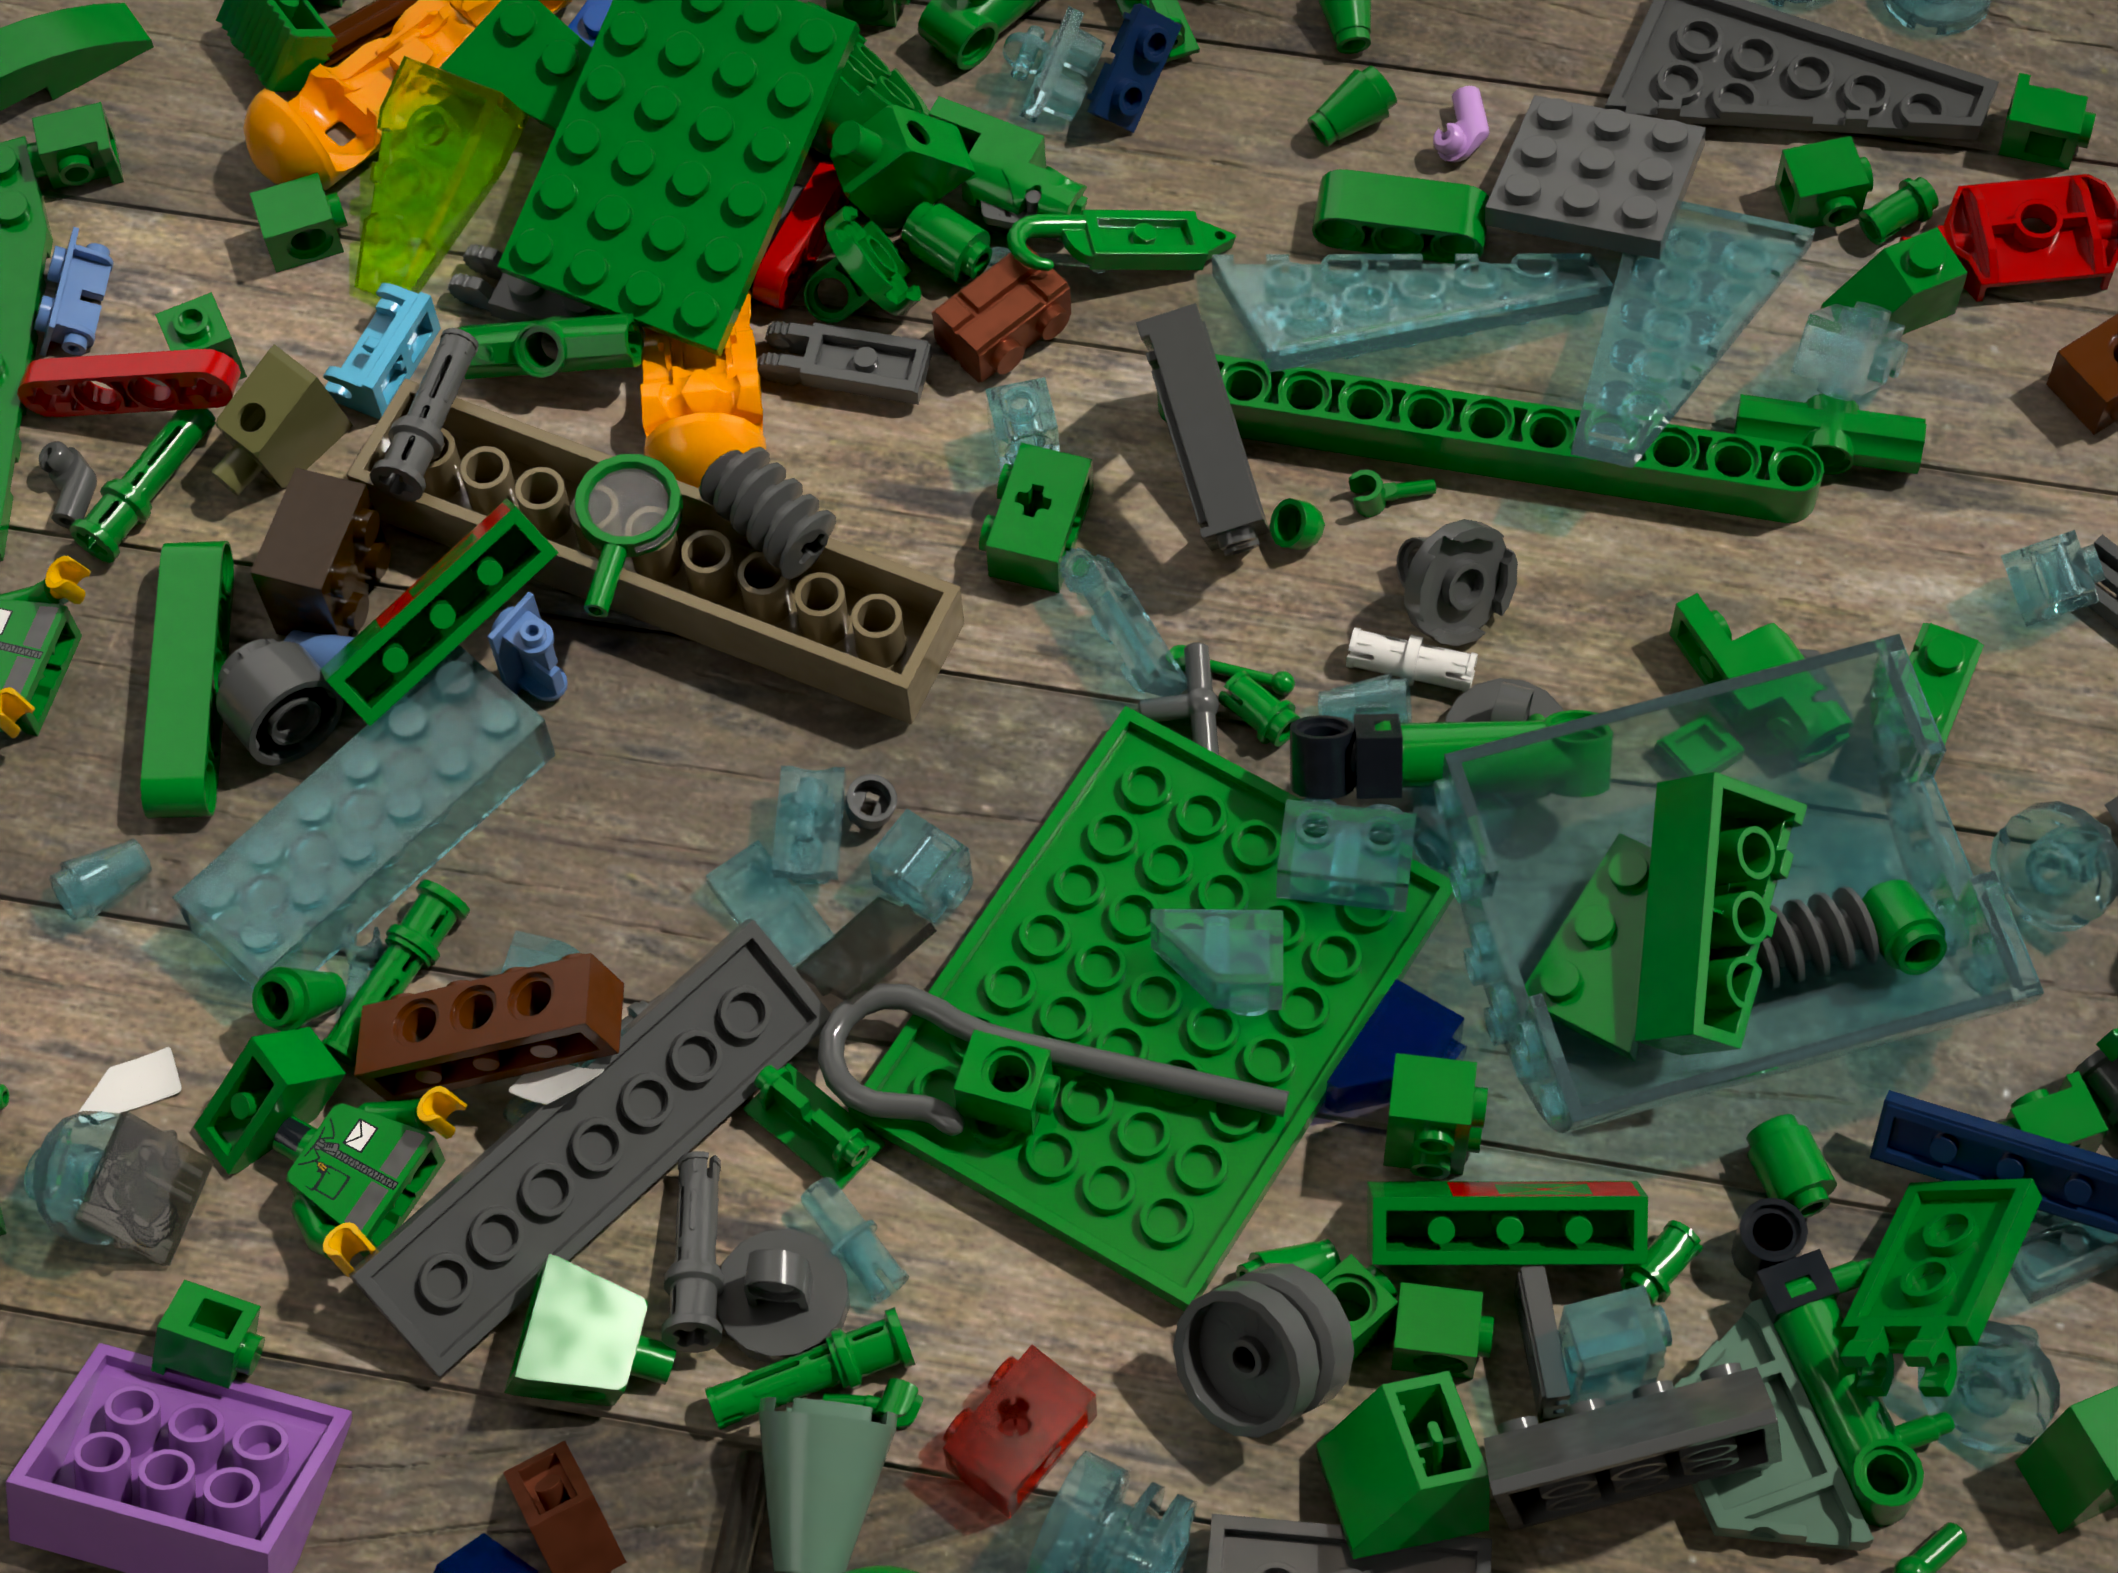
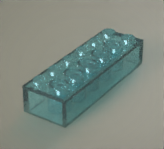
[172,645,556,990]

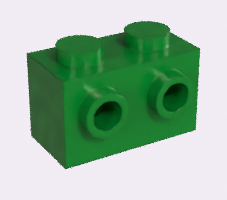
[1383,1053,1488,1179]

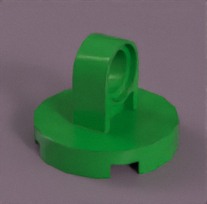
[803,206,921,323]

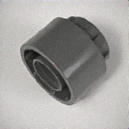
[216,639,344,765]

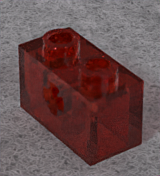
[943,1345,1097,1519]

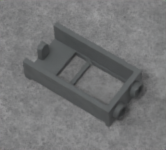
[1136,303,1270,556]

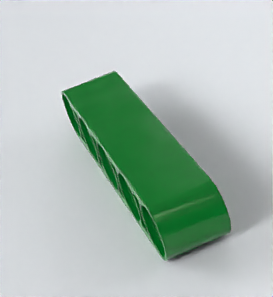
[140,541,234,819]

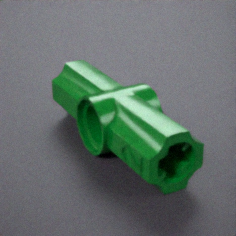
[459,313,644,379]
[1734,393,1927,475]

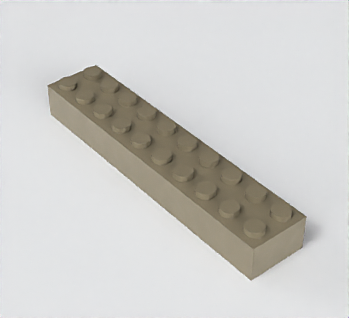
[347,378,964,725]

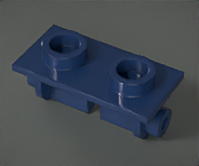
[1086,3,1182,133]

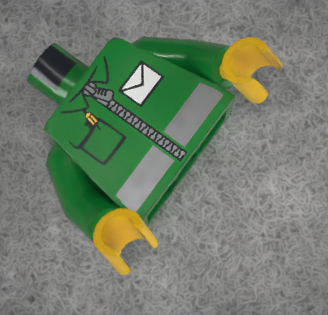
[0,556,91,738]
[272,1086,467,1277]

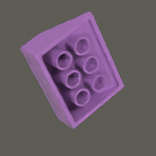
[6,1343,352,1573]

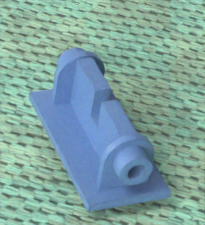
[34,227,114,356]
[487,592,568,702]

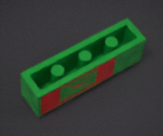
[320,498,559,726]
[1367,1181,1648,1265]

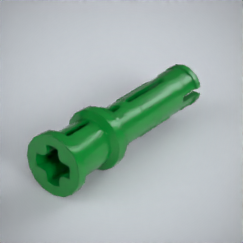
[69,408,216,563]
[322,879,470,1067]
[705,1307,916,1430]

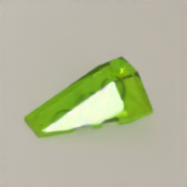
[354,56,529,299]

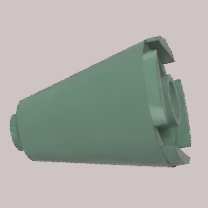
[759,1397,898,1573]

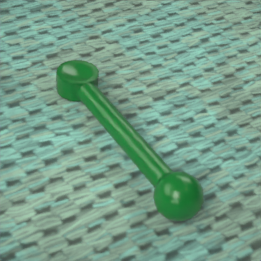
[1168,645,1295,696]

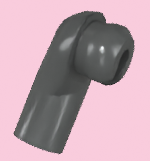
[39,441,97,529]

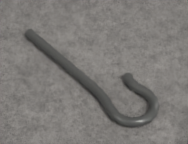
[818,983,1289,1136]

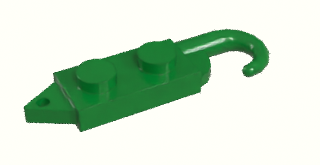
[1007,210,1236,271]

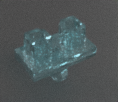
[1002,6,1106,123]
[772,766,846,884]

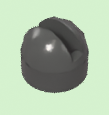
[844,774,897,830]

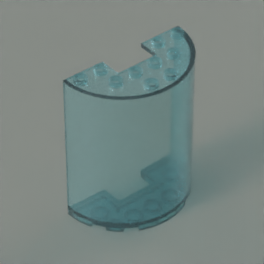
[1433,634,2044,1133]

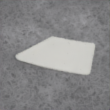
[75,1047,182,1123]
[509,1065,604,1105]

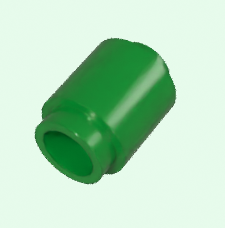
[901,201,992,283]
[1862,880,1947,975]
[1746,1114,1837,1218]

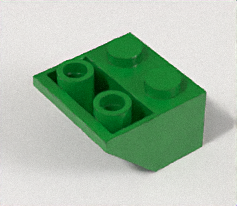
[1316,1371,1490,1559]

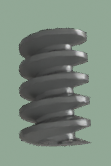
[699,447,836,580]
[1756,886,1879,991]

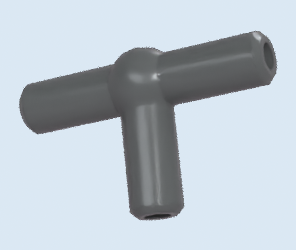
[1138,642,1219,755]

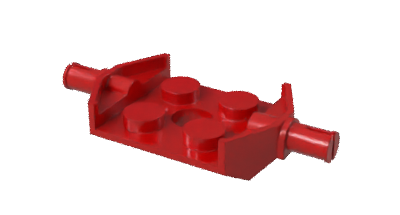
[1899,174,2118,302]

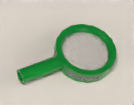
[575,454,683,618]

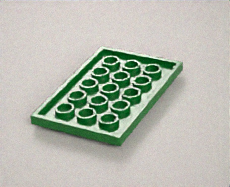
[497,0,860,357]

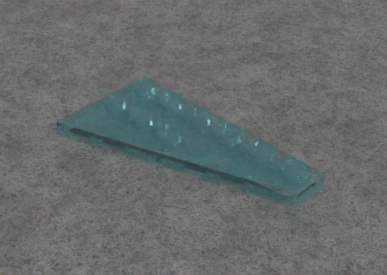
[1571,201,1815,468]
[1212,253,1614,372]

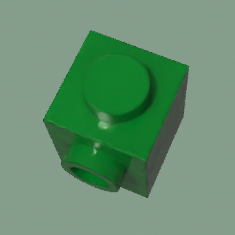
[1775,136,1873,232]

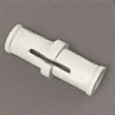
[1346,627,1478,693]

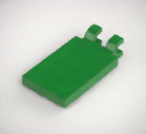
[1840,1178,2042,1397]

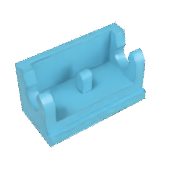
[323,283,441,420]

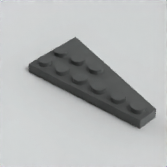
[1605,0,1999,140]

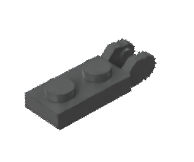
[447,243,611,322]
[757,321,932,405]

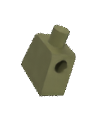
[211,344,353,496]

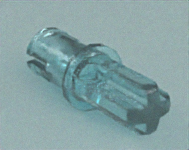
[801,1177,909,1303]

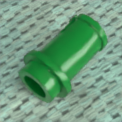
[1858,177,1939,245]
[1218,671,1300,747]
[1620,1220,1703,1307]

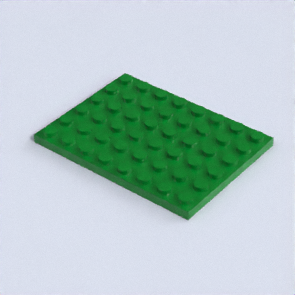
[848,706,1458,1311]

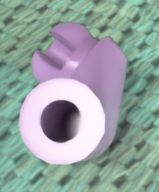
[1433,86,1489,162]

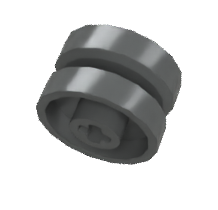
[1173,1263,1354,1438]

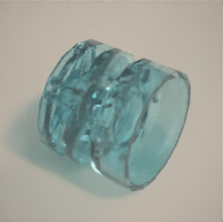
[1026,1451,1197,1573]

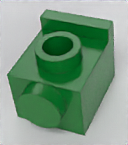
[1998,73,2096,169]
[27,102,124,189]
[1998,1071,2109,1153]
[151,1279,265,1389]

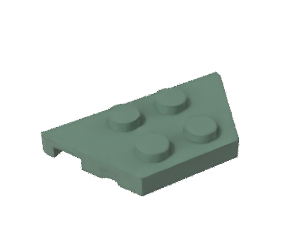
[1674,1299,1874,1551]

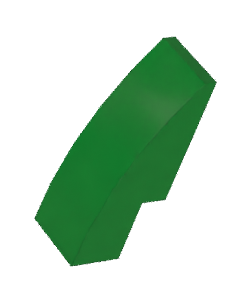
[0,3,154,111]

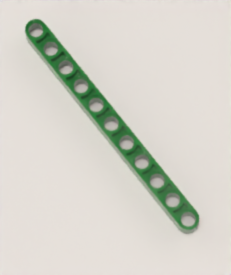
[1157,354,1824,523]

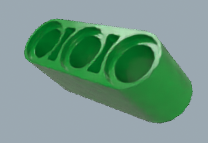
[1312,169,1489,264]

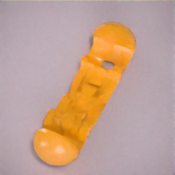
[243,0,572,191]
[640,289,766,488]

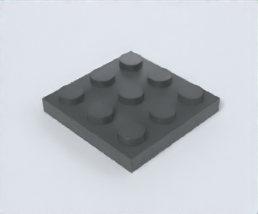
[1485,95,1706,260]

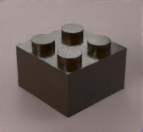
[250,468,391,637]

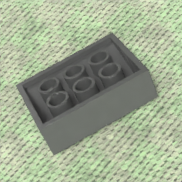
[1484,1362,1782,1531]

